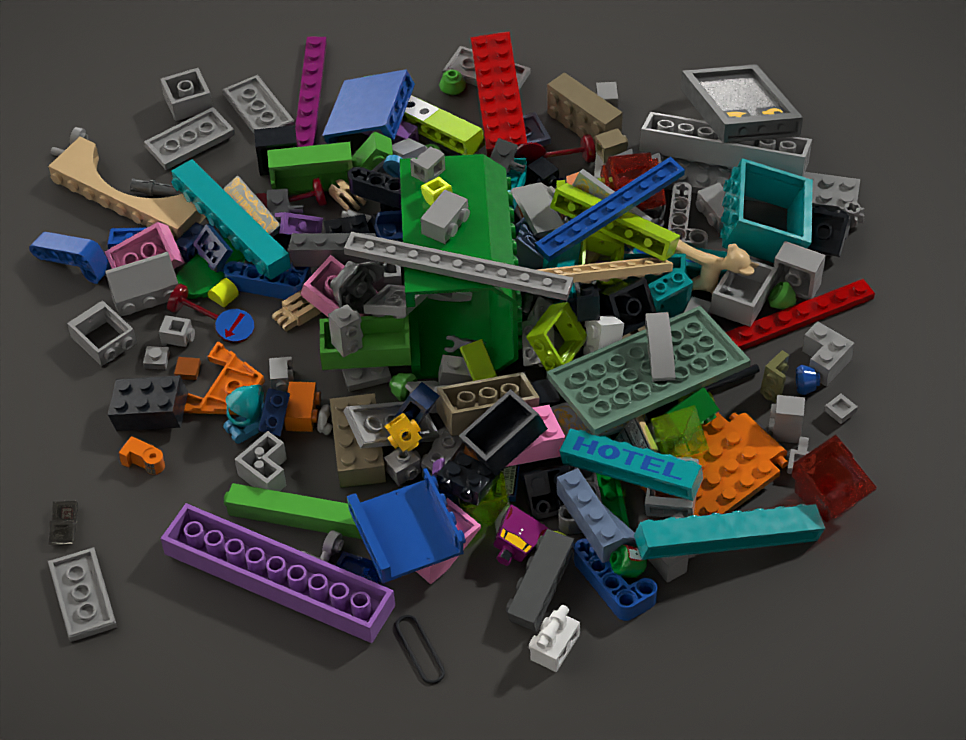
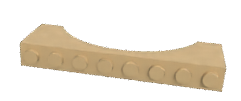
[48,137,206,241]

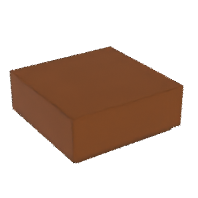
[174,357,201,380]

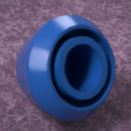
[796,365,820,395]

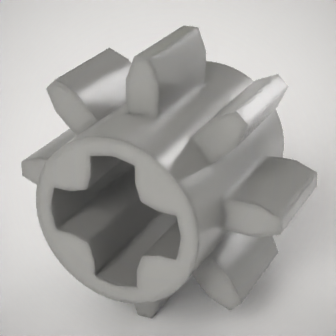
[839,202,865,228]

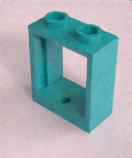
[648,268,693,319]

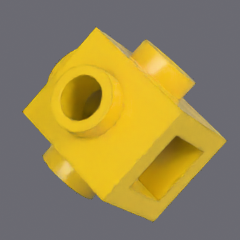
[384,413,422,452]

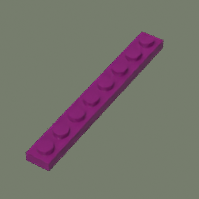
[295,36,327,147]

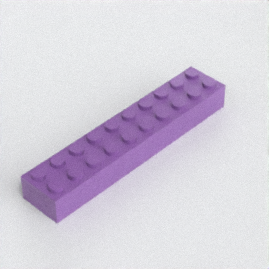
[161,503,395,643]

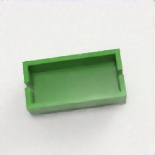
[267,142,353,195]
[320,314,411,370]

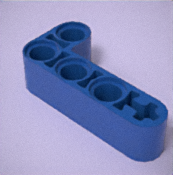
[29,232,111,284]
[223,261,312,300]
[574,539,657,621]

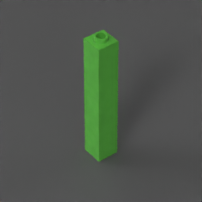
[224,483,362,539]

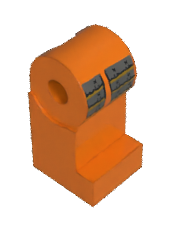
[119,436,165,475]

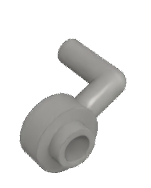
[51,127,88,156]
[302,530,344,563]

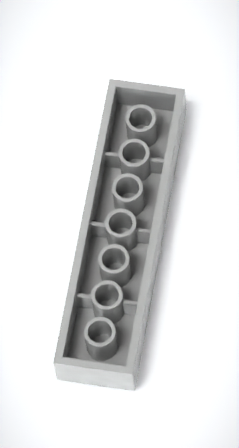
[639,112,812,177]

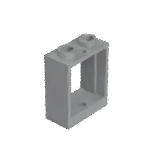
[67,300,137,366]
[645,457,699,518]

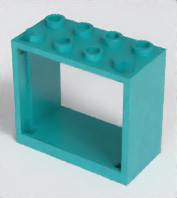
[720,158,813,263]

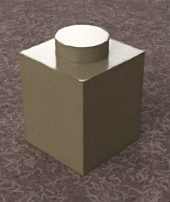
[595,128,629,163]

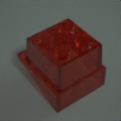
[600,152,666,211]
[792,435,877,522]

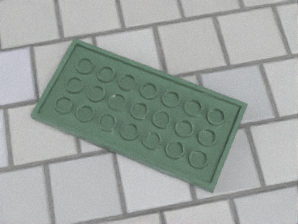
[547,306,751,435]

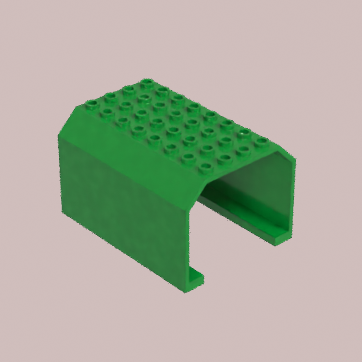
[399,154,523,379]

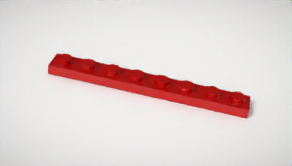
[725,279,875,351]

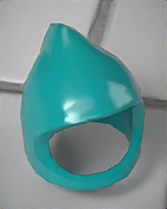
[226,384,264,426]

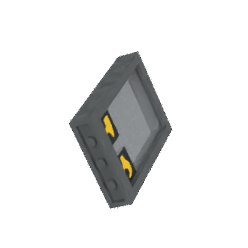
[680,64,803,143]

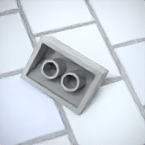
[510,182,572,239]
[105,252,178,317]

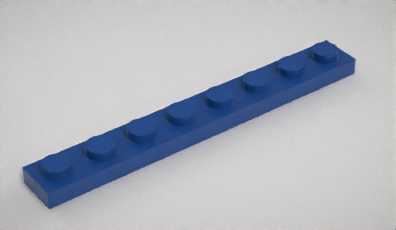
[535,157,685,262]

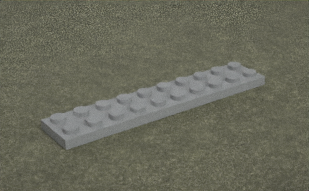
[662,155,860,212]

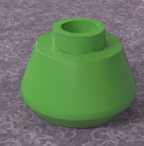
[439,70,466,95]
[768,282,797,310]
[389,373,418,402]

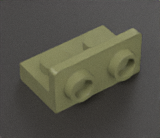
[760,350,789,403]

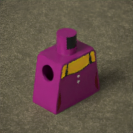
[493,504,549,566]

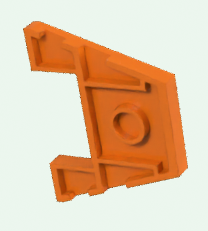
[184,342,265,415]

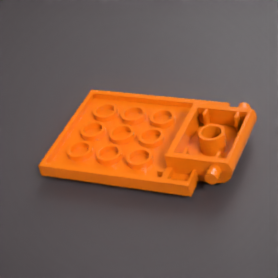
[638,412,789,516]

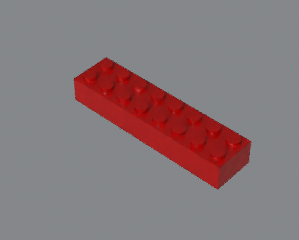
[471,31,527,157]

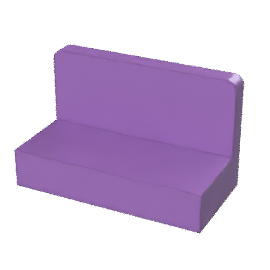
[275,212,323,235]

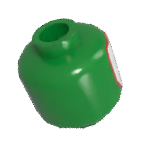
[610,544,647,578]

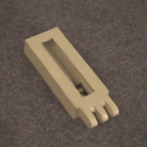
[272,290,321,331]

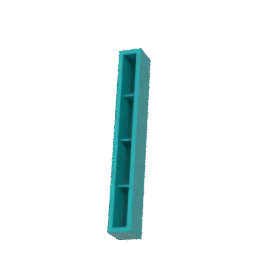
[171,159,291,280]
[634,504,825,560]

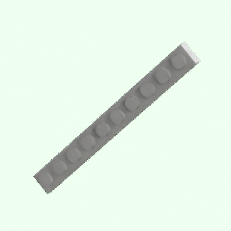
[344,232,573,301]

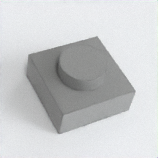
[143,346,170,370]
[824,394,858,424]

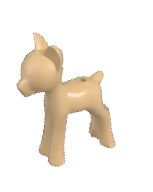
[674,239,759,294]

